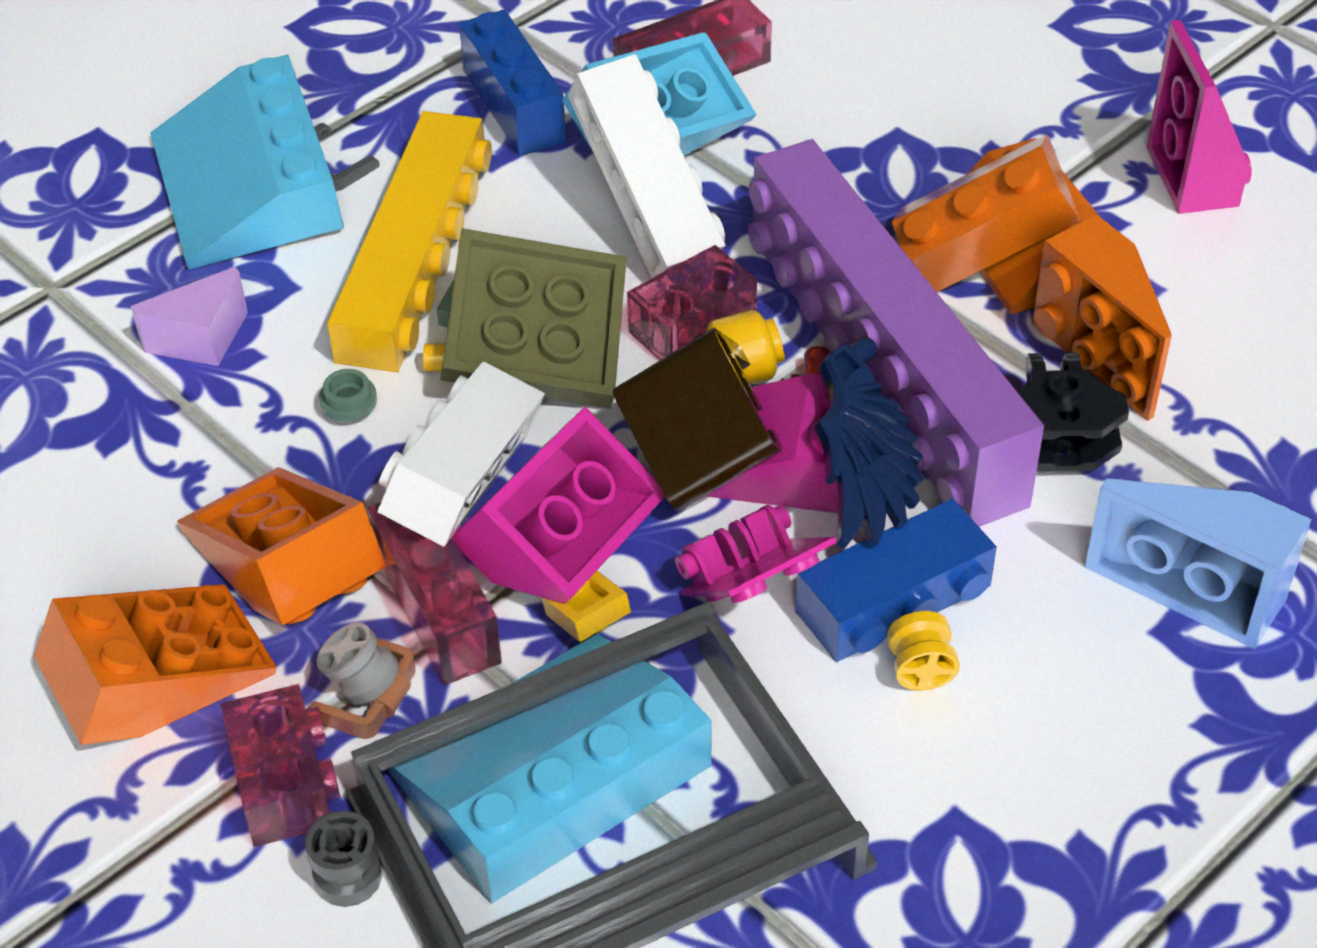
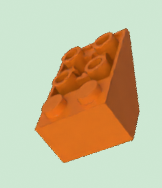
[1032,214,1172,421]
[34,584,277,745]

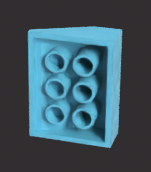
[150,54,344,270]
[386,633,712,904]

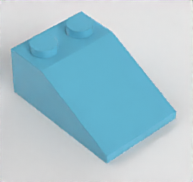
[562,32,757,156]

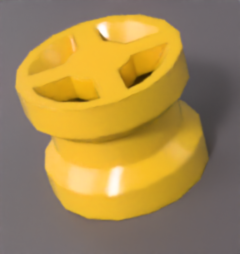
[887,611,960,691]

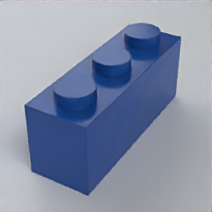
[459,9,566,156]
[795,498,997,663]

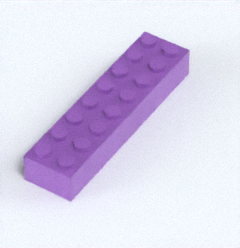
[748,139,1044,527]

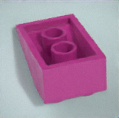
[1146,20,1252,214]
[706,374,838,513]

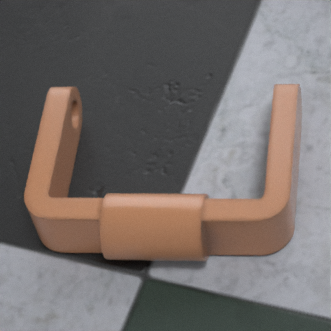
[306,637,416,739]

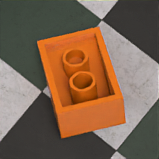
[177,467,387,626]

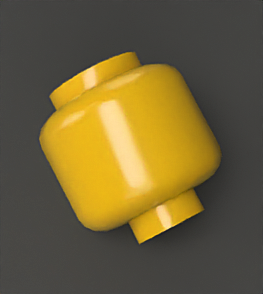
[705,309,785,386]

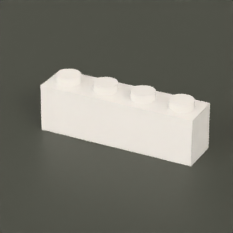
[568,54,726,286]
[377,361,545,547]

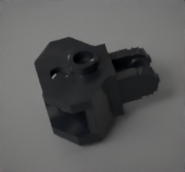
[1016,352,1129,472]

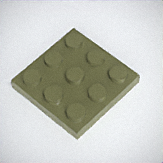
[440,228,627,408]

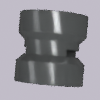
[305,811,382,907]

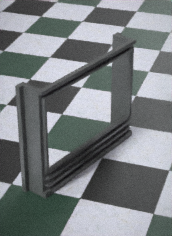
[346,602,878,948]

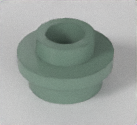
[319,369,377,422]

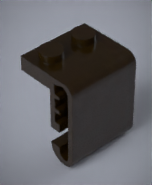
[612,328,782,512]

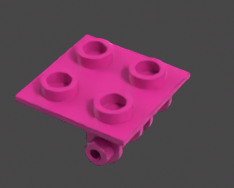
[675,505,837,603]

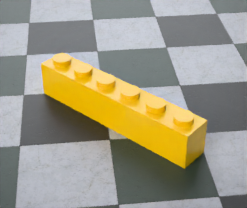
[327,111,492,373]

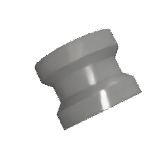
[316,622,399,705]

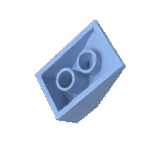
[1085,478,1312,649]

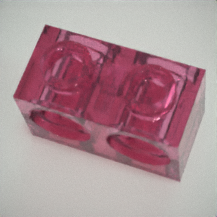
[627,245,757,360]
[221,684,340,847]

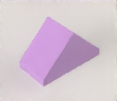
[131,267,248,366]

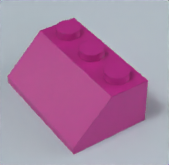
[450,406,665,604]

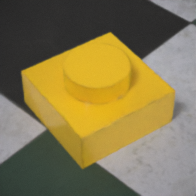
[541,571,631,642]

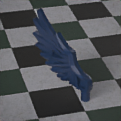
[814,336,924,548]

